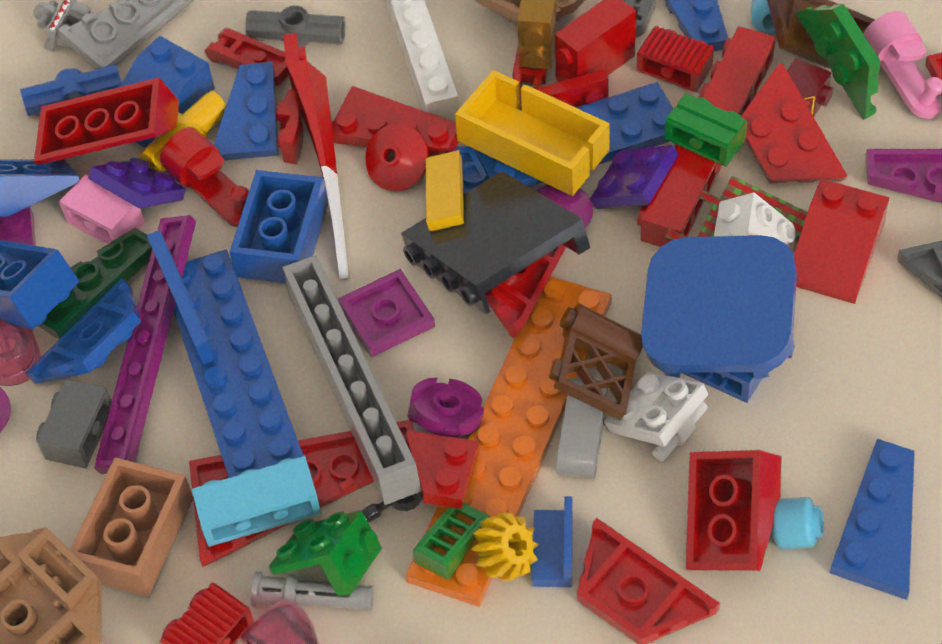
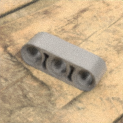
[556,377,608,479]

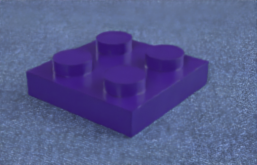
[590,145,678,209]
[88,158,186,208]

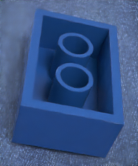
[229,170,328,283]

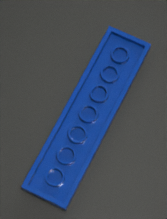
[173,249,303,478]

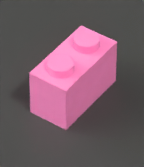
[59,174,145,244]

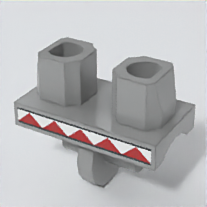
[33,0,91,52]

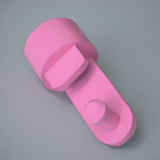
[863,11,942,119]

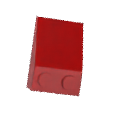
[794,178,890,304]
[686,450,782,571]

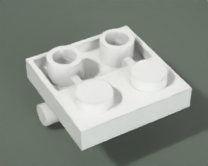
[604,371,709,462]

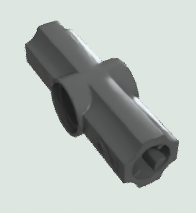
[245,5,346,46]

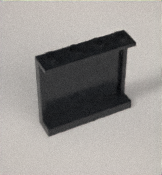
[401,171,591,314]

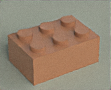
[70,458,193,597]

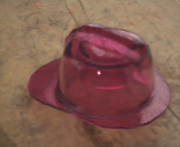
[0,319,41,386]

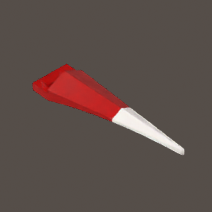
[283,33,349,279]

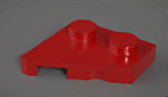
[406,430,479,509]

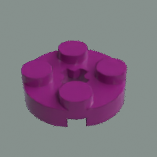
[407,377,484,438]

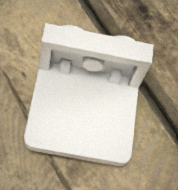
[714,192,796,252]

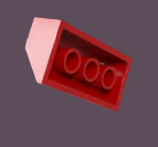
[34,77,179,165]

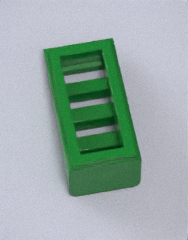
[413,503,489,580]

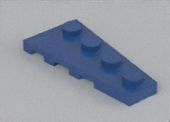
[665,0,728,51]
[830,439,914,600]

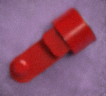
[160,127,249,227]

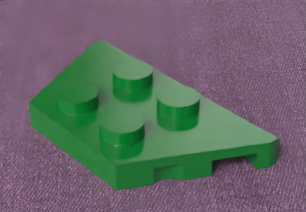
[796,4,880,120]

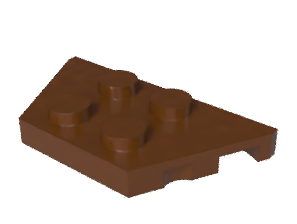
[767,0,875,69]

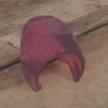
[241,599,320,644]

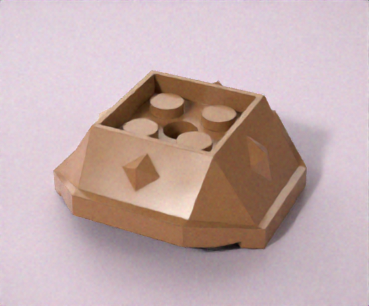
[0,527,102,644]

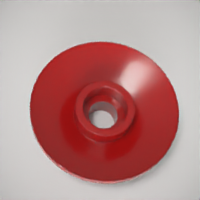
[365,123,429,192]

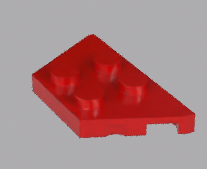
[741,63,848,184]
[485,245,566,338]
[577,518,720,644]

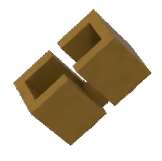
[517,0,556,69]

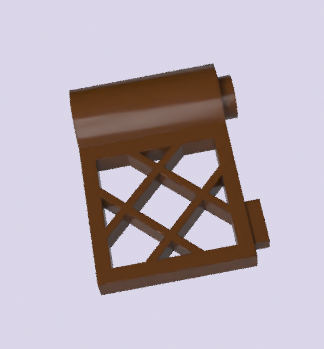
[549,303,643,420]

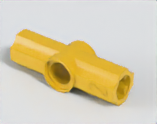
[138,90,227,173]

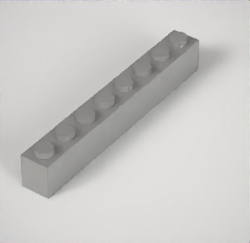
[282,255,421,505]

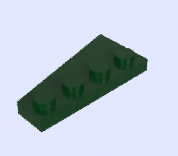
[39,228,152,339]

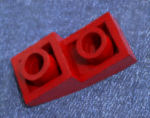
[276,89,303,165]

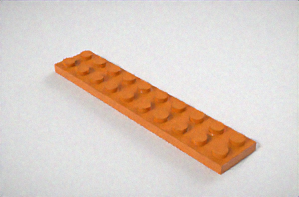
[406,276,612,607]

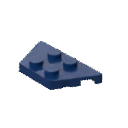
[25,278,141,384]

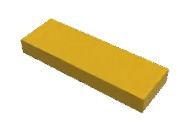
[426,150,464,231]

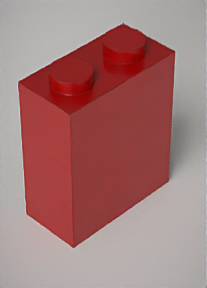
[555,0,636,82]

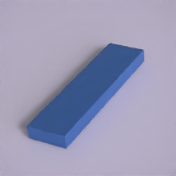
[147,230,216,365]

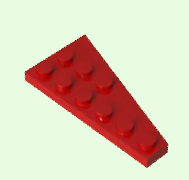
[189,420,414,567]

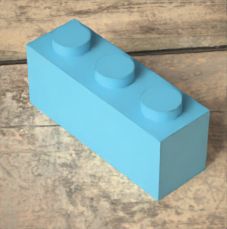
[192,456,321,547]

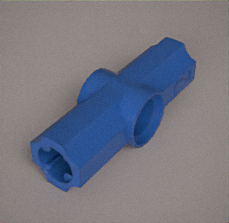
[20,64,122,116]

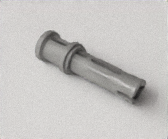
[251,572,373,611]

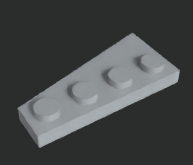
[57,0,193,69]

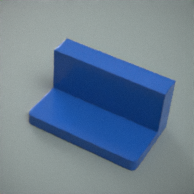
[532,496,573,587]

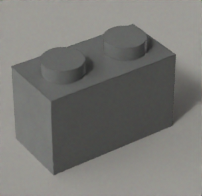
[36,379,112,469]

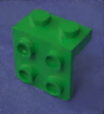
[269,510,382,597]

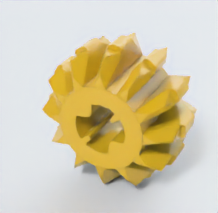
[471,512,539,581]

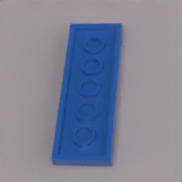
[474,82,673,187]

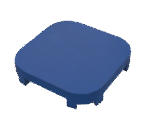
[641,235,799,379]

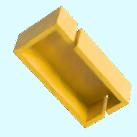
[455,70,610,196]

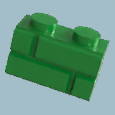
[665,93,747,167]

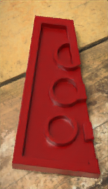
[332,86,459,156]

